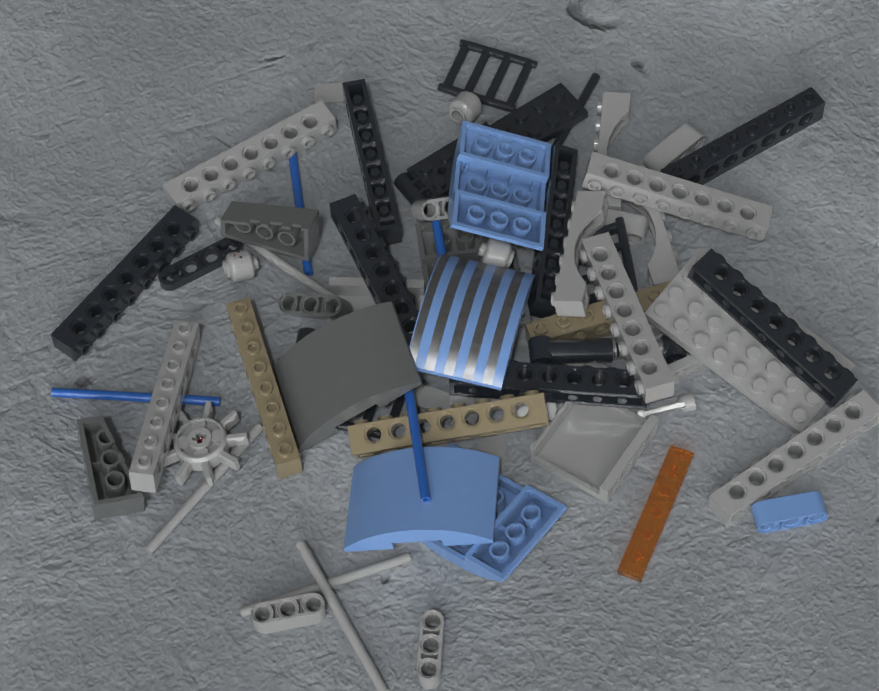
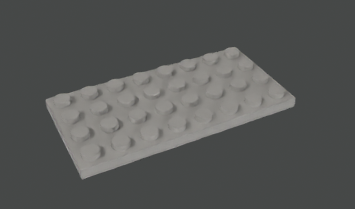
[645,247,856,433]

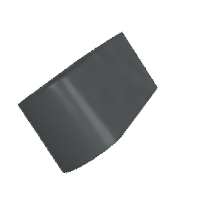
[278,292,351,320]

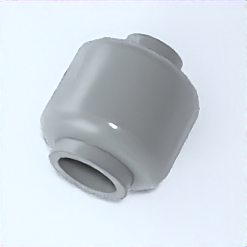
[448,91,482,124]
[477,238,515,268]
[222,249,259,282]

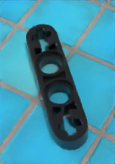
[158,238,243,291]

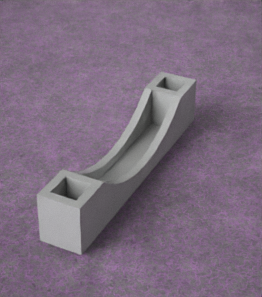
[593,91,631,211]
[622,165,682,287]
[551,191,609,317]

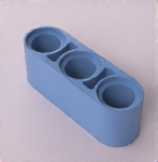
[751,491,828,533]

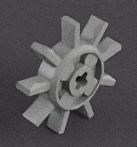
[164,401,249,486]

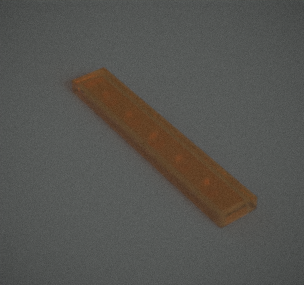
[617,445,694,582]

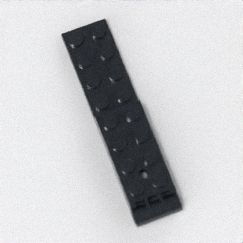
[394,83,588,215]

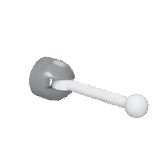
[637,392,696,418]

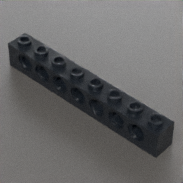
[342,79,402,245]
[660,87,825,185]
[527,143,578,318]
[329,194,419,346]
[51,205,199,361]
[687,248,858,407]
[449,360,649,409]

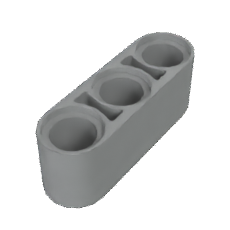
[643,122,707,172]
[411,196,449,221]
[604,209,649,246]
[414,385,479,426]
[250,593,326,634]
[417,609,445,689]

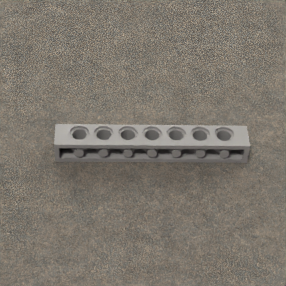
[163,100,337,213]
[581,151,773,242]
[578,232,674,404]
[129,320,201,493]
[708,390,879,528]

